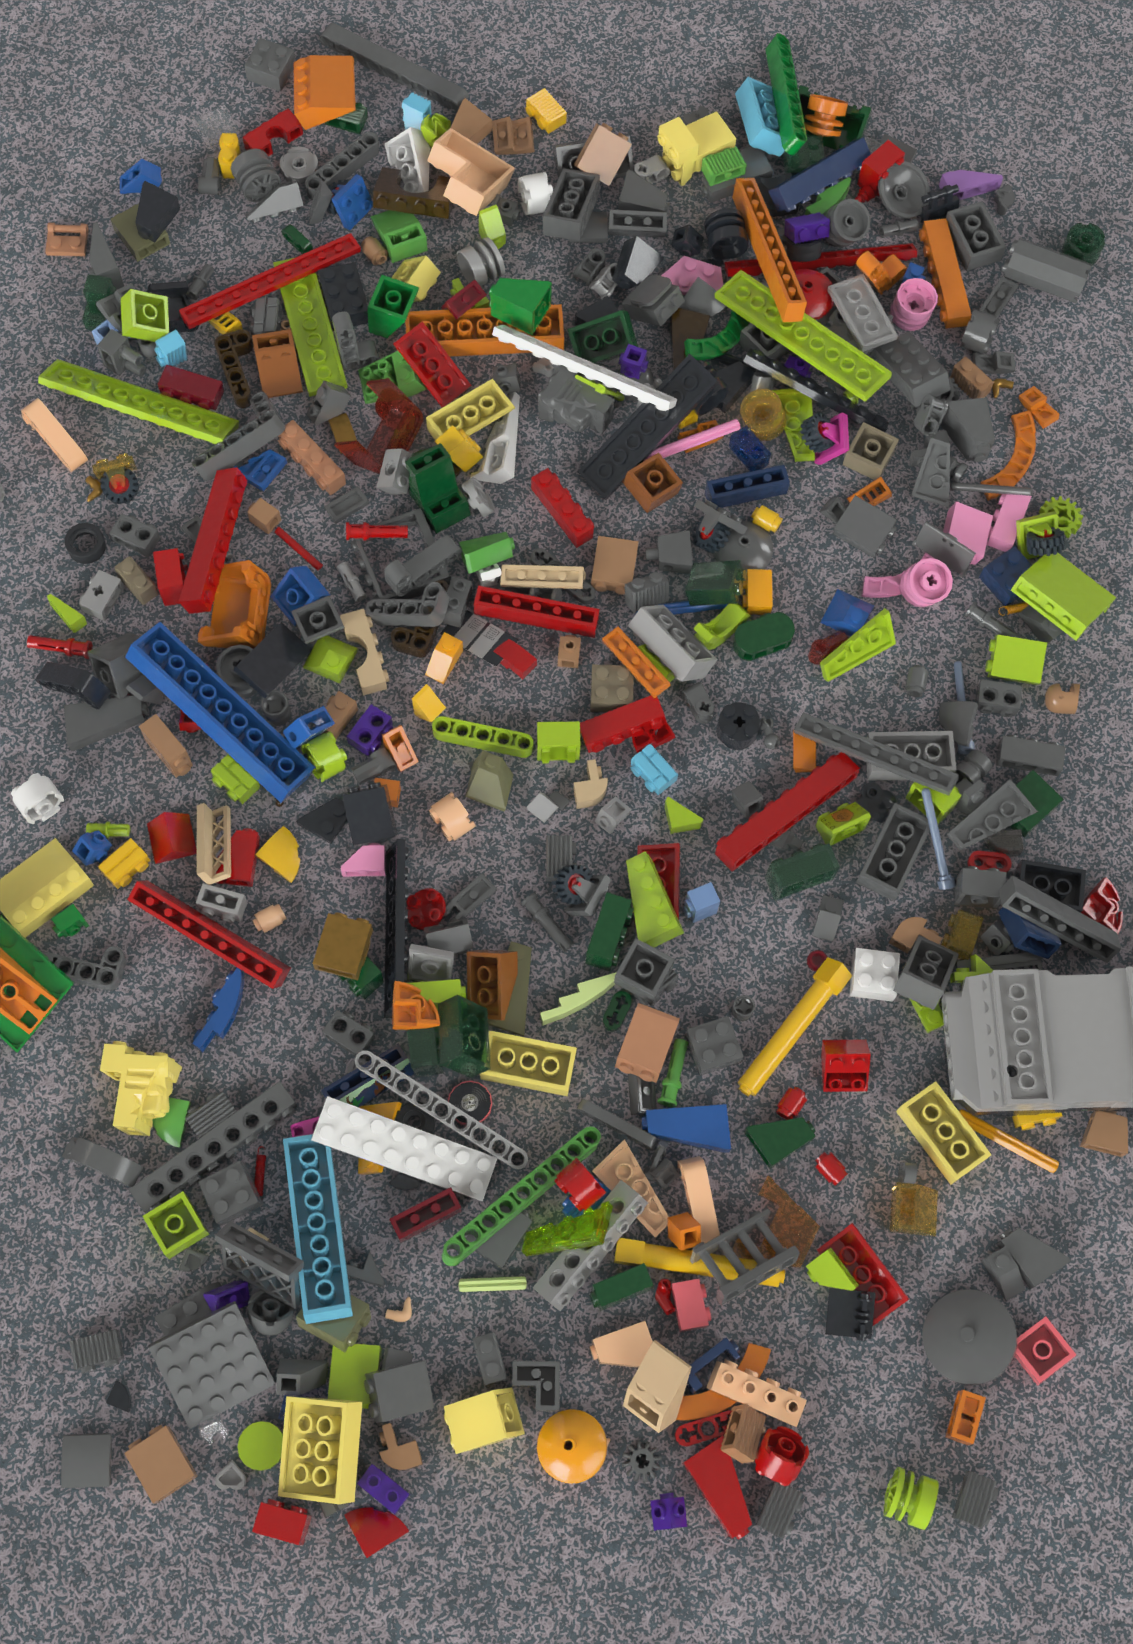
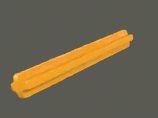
[959,1109,1059,1173]

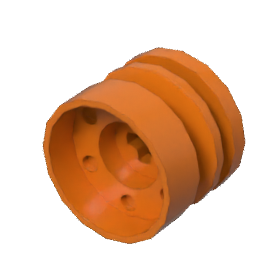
[804,94,848,137]

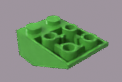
[371,210,428,263]
[358,351,427,404]

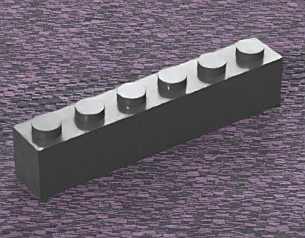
[999,876,1121,963]

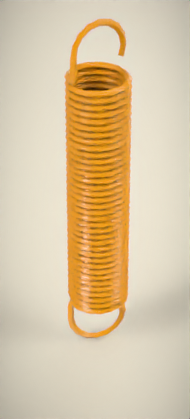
[999,602,1029,616]

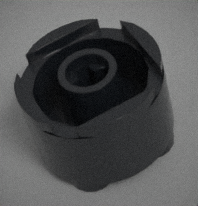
[716,702,761,750]

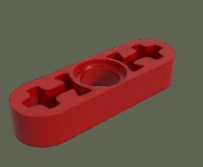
[675,1410,732,1447]

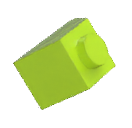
[479,205,506,249]
[806,1248,859,1291]

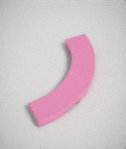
[862,553,935,598]

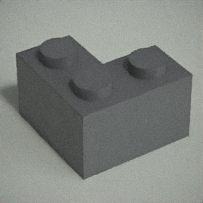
[512,1361,560,1412]

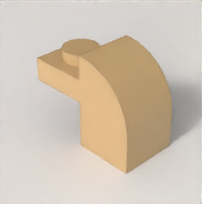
[573,759,608,809]

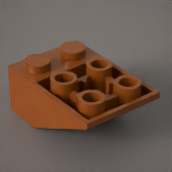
[252,329,303,398]

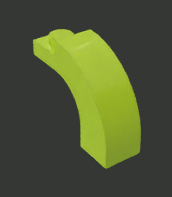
[693,600,751,650]

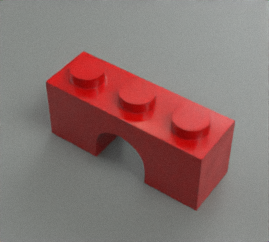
[242,108,303,156]

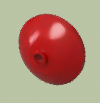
[794,269,834,320]

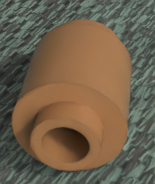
[361,236,388,265]

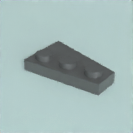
[911,437,950,508]

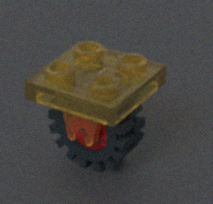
[92,454,139,504]

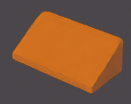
[793,729,816,773]

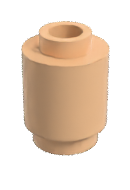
[252,904,287,933]

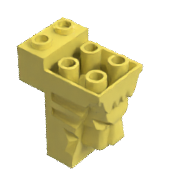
[657,111,736,186]
[100,1041,182,1136]

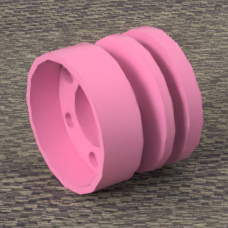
[890,278,938,331]

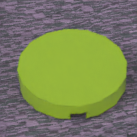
[237,1421,283,1471]

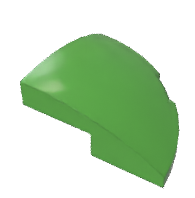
[152,1098,191,1148]

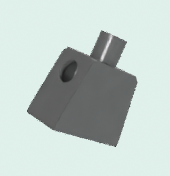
[645,530,692,574]

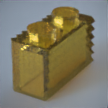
[941,909,984,960]

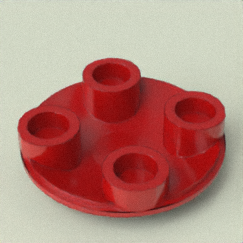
[406,888,446,930]

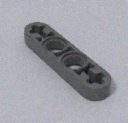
[531,548,596,605]
[576,1099,658,1151]

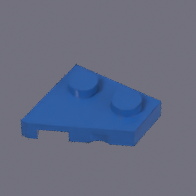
[233,449,287,492]

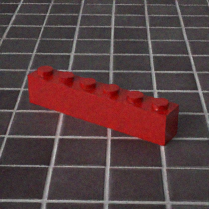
[474,585,600,638]

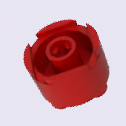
[554,1157,606,1212]
[755,1426,809,1486]

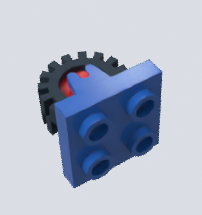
[327,174,373,230]

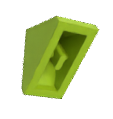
[664,797,704,834]

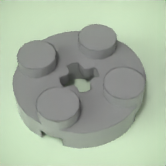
[280,147,318,183]
[462,477,495,518]

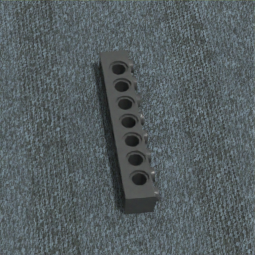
[129,1081,297,1213]

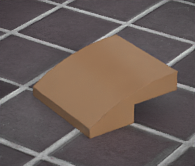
[492,116,535,155]

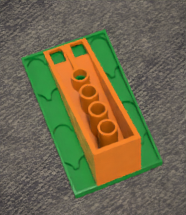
[0,915,74,1053]

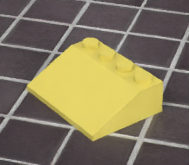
[0,838,94,938]
[278,1396,362,1504]

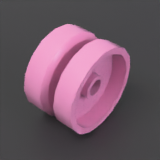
[900,558,953,607]

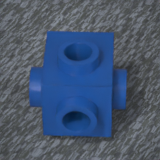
[72,830,112,866]

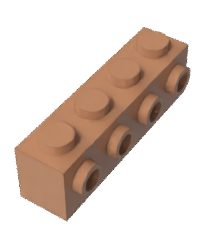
[278,420,346,496]

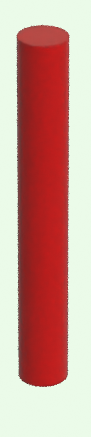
[274,527,323,571]

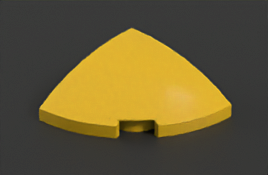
[256,826,300,883]

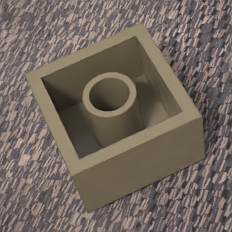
[843,422,899,480]
[590,664,634,713]

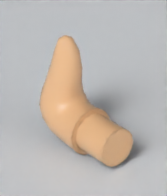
[385,1297,412,1322]

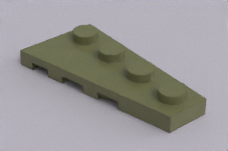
[483,941,532,1037]

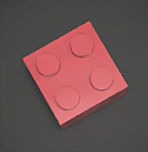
[1015,1316,1076,1386]

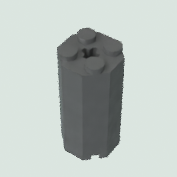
[1001,238,1092,303]

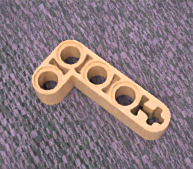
[21,398,88,472]
[677,1156,720,1243]

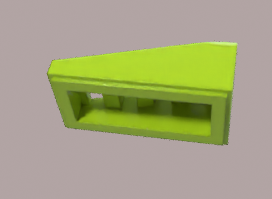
[47,594,87,633]

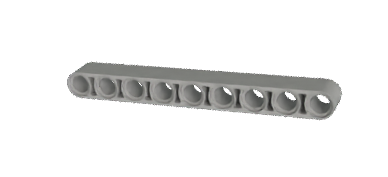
[354,1051,528,1169]

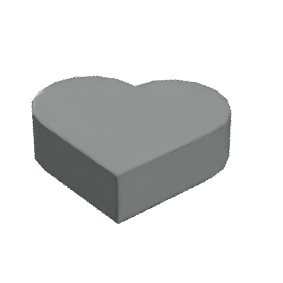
[215,1460,247,1490]

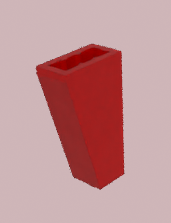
[682,1435,752,1540]

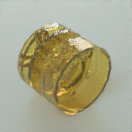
[740,389,786,441]

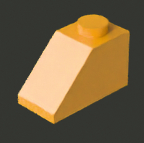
[425,632,463,684]

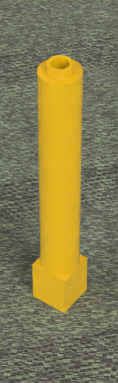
[738,957,852,1097]
[614,1238,785,1287]

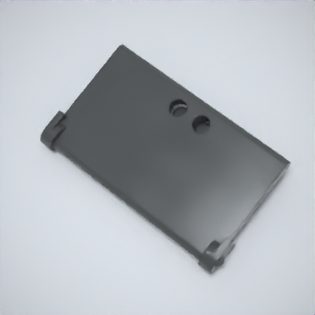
[912,521,976,578]

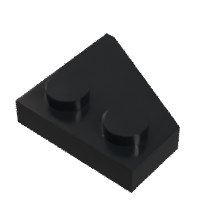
[296,797,347,844]

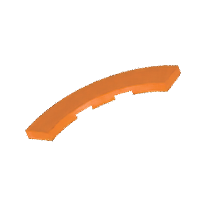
[980,410,1036,501]
[676,1343,771,1421]

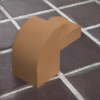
[889,917,942,954]
[379,1423,423,1470]

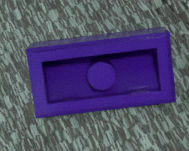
[203,1280,250,1312]

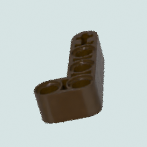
[214,329,253,409]
[391,579,449,658]

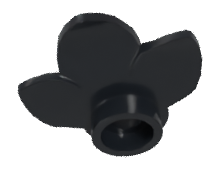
[856,782,897,823]

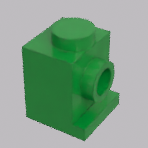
[51,904,89,938]

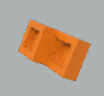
[1018,386,1059,429]

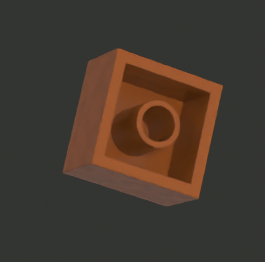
[623,452,683,513]

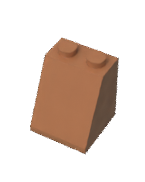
[615,1003,680,1083]

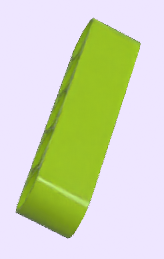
[432,716,533,758]

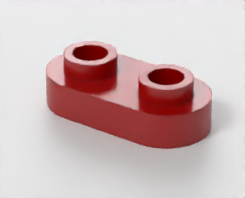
[967,851,1012,874]

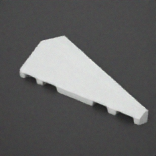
[470,392,520,484]

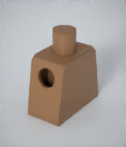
[1080,1110,1128,1157]

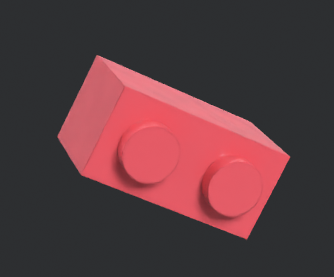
[671,1279,711,1332]

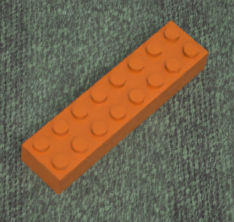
[405,304,564,357]

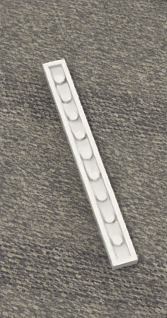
[492,325,677,411]

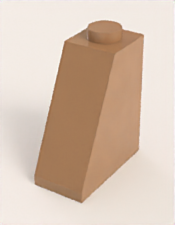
[451,98,492,144]

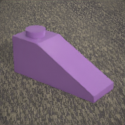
[939,170,1003,200]

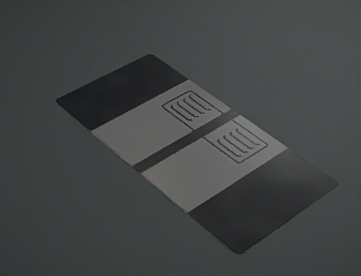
[440,610,519,666]

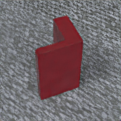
[441,279,487,320]

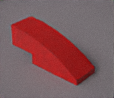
[493,639,537,679]

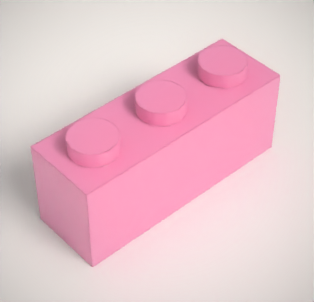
[987,494,1032,552]

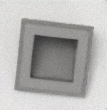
[526,792,559,823]

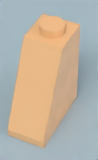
[590,1321,653,1368]

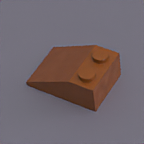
[467,949,518,1020]

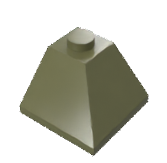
[465,750,514,811]

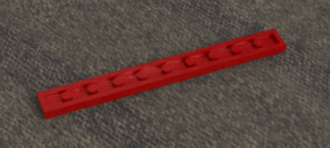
[179,233,361,329]
[725,243,917,277]

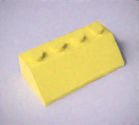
[426,379,515,440]

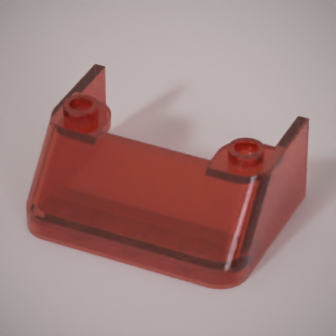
[334,378,423,474]

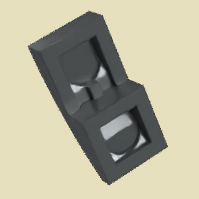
[971,351,1016,374]

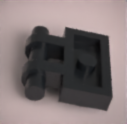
[921,184,960,224]

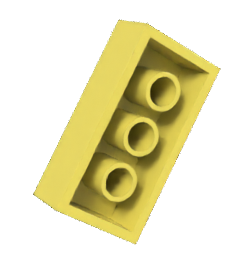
[480,1031,577,1097]
[896,1081,991,1185]

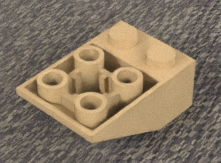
[623,1340,692,1433]

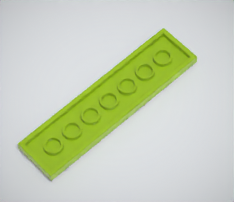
[273,257,348,397]

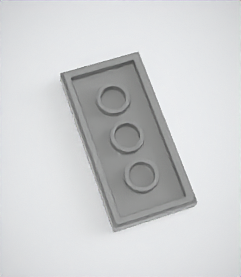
[827,273,898,352]

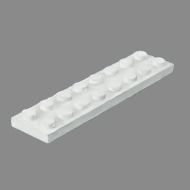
[311,1096,497,1201]

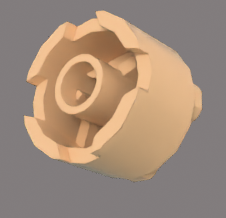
[429,792,476,842]

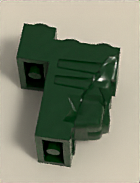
[405,443,471,534]

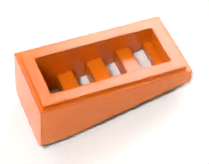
[847,477,892,506]

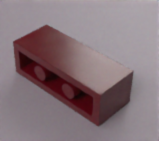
[158,364,224,411]
[389,1187,462,1243]

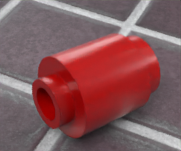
[776,1087,807,1120]
[815,1152,848,1186]

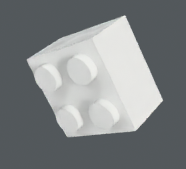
[849,948,900,1002]

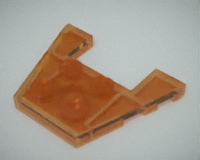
[732,1176,820,1268]

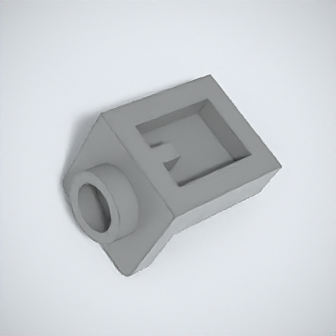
[595,796,632,834]

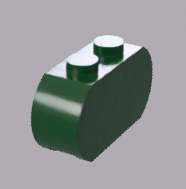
[733,612,795,661]

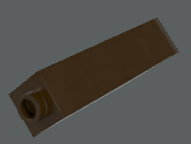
[670,308,710,372]

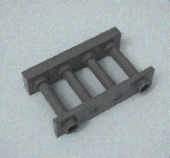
[690,1209,800,1305]

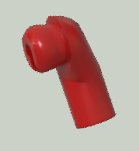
[655,1278,676,1315]

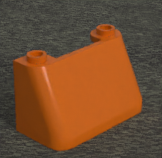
[198,560,271,649]

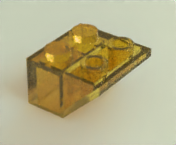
[890,1182,938,1237]

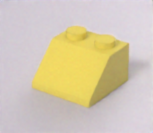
[392,256,441,302]

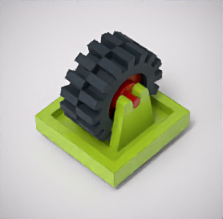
[1016,511,1065,559]

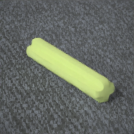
[459,1276,527,1292]

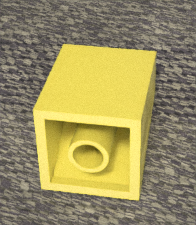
[444,1387,525,1454]

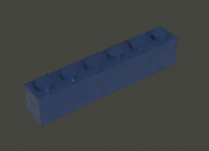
[768,137,871,213]

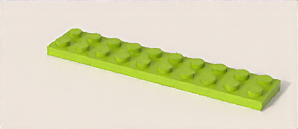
[715,270,892,402]
[38,359,239,444]

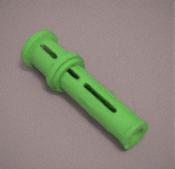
[657,1039,688,1107]

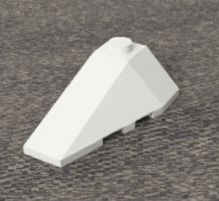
[385,127,430,193]

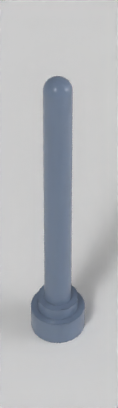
[954,661,975,754]
[921,788,956,890]

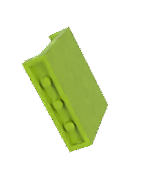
[1011,553,1117,641]

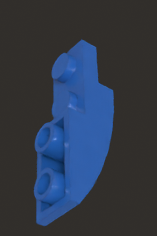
[192,968,244,1053]

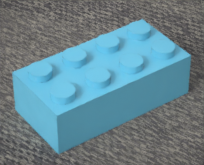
[735,77,785,157]

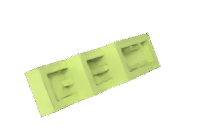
[540,972,617,1026]

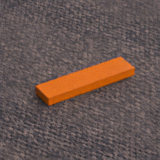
[602,626,671,698]

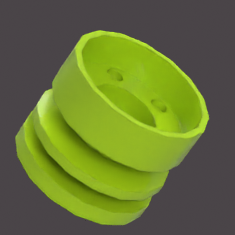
[883,1467,939,1530]

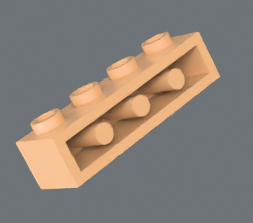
[706,1359,807,1427]

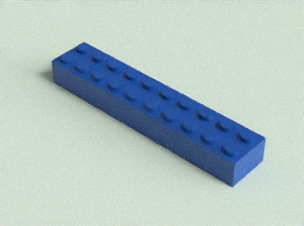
[125,622,315,803]

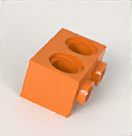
[945,1390,986,1445]

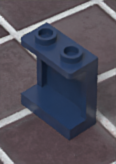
[686,1338,740,1394]

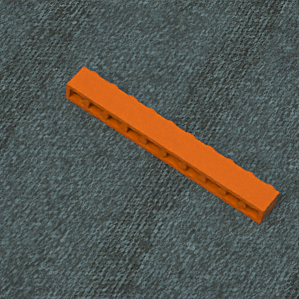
[732,178,807,322]

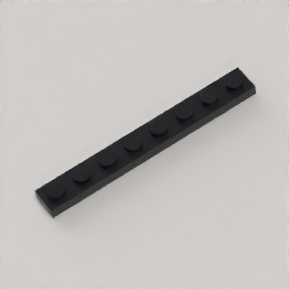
[743,348,889,432]

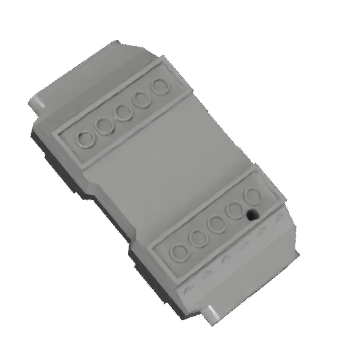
[942,967,1133,1117]

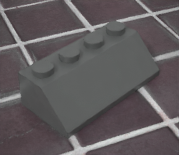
[552,133,634,178]

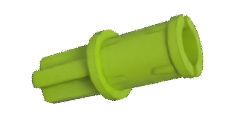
[86,821,130,838]

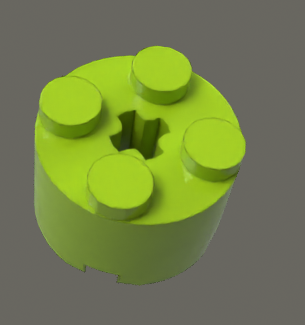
[301,731,347,782]

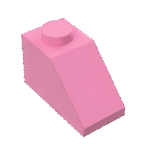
[341,843,386,877]

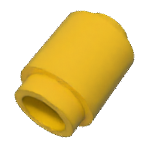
[751,505,783,533]

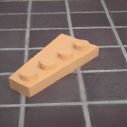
[592,1139,669,1238]

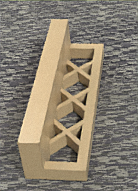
[500,565,586,589]
[197,803,231,885]

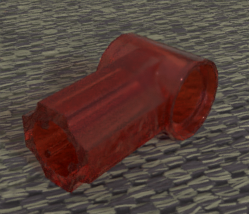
[808,631,848,665]

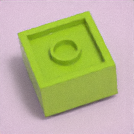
[537,721,580,764]

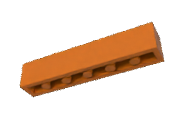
[919,218,972,329]

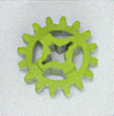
[1039,496,1083,538]

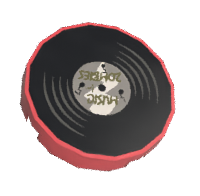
[448,1081,492,1125]

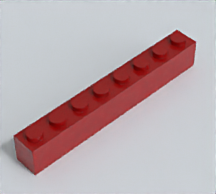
[179,467,247,614]
[715,752,860,872]
[127,880,291,989]

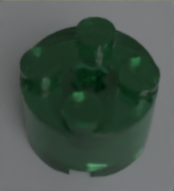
[1061,223,1105,266]

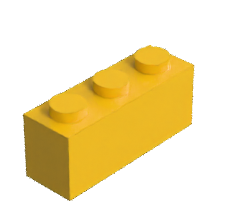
[435,425,483,472]

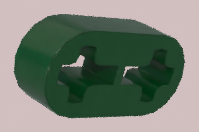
[281,224,313,255]
[602,991,632,1032]

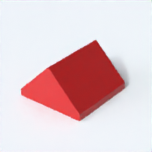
[147,812,197,864]

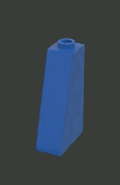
[641,1104,731,1153]

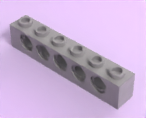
[533,1180,648,1311]

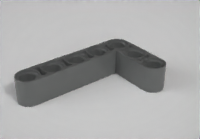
[192,391,285,481]

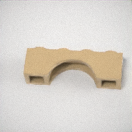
[340,609,390,696]

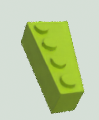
[626,851,684,948]

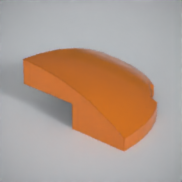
[392,981,440,1030]

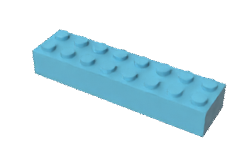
[283,1134,353,1324]

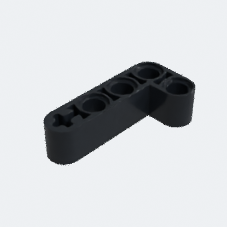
[35,662,111,710]

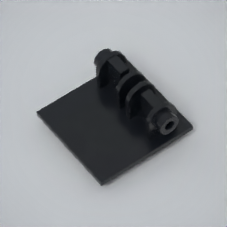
[825,1288,875,1341]

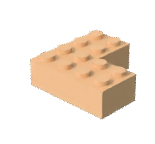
[427,128,515,216]

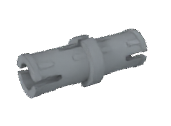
[337,562,367,602]

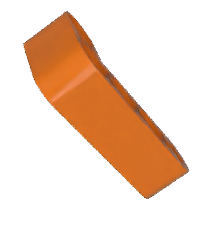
[856,251,907,295]

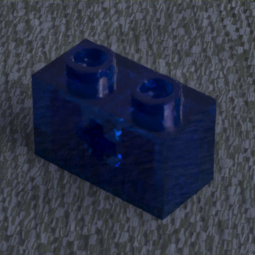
[729,425,771,472]

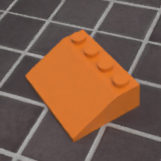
[294,55,356,130]

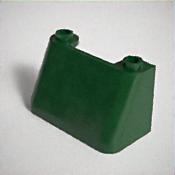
[798,85,872,150]

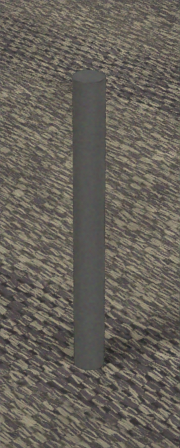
[952,482,1033,496]

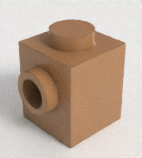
[247,498,281,535]
[558,635,581,668]

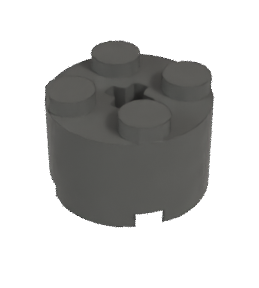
[960,309,1000,354]

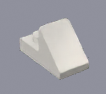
[476,563,501,587]

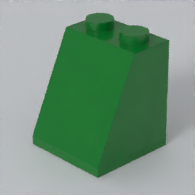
[368,275,419,338]
[489,278,552,335]

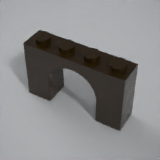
[373,167,454,219]

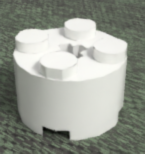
[518,172,553,215]
[11,773,64,824]

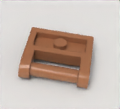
[45,222,89,256]

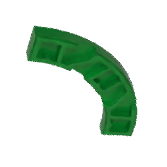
[684,310,749,360]

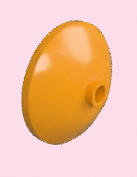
[537,1409,607,1484]

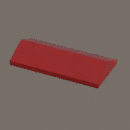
[393,321,472,408]
[637,843,680,920]
[817,1223,909,1326]

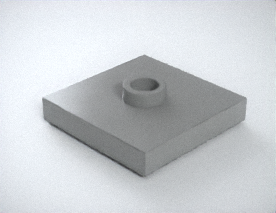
[407,944,454,982]

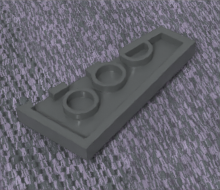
[946,779,1038,850]

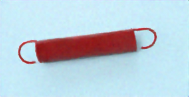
[254,1146,266,1196]

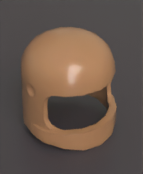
[1045,683,1080,714]

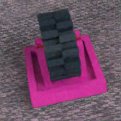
[800,413,849,465]

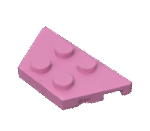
[661,256,723,295]

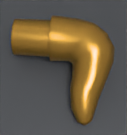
[992,378,1014,399]
[85,476,103,502]

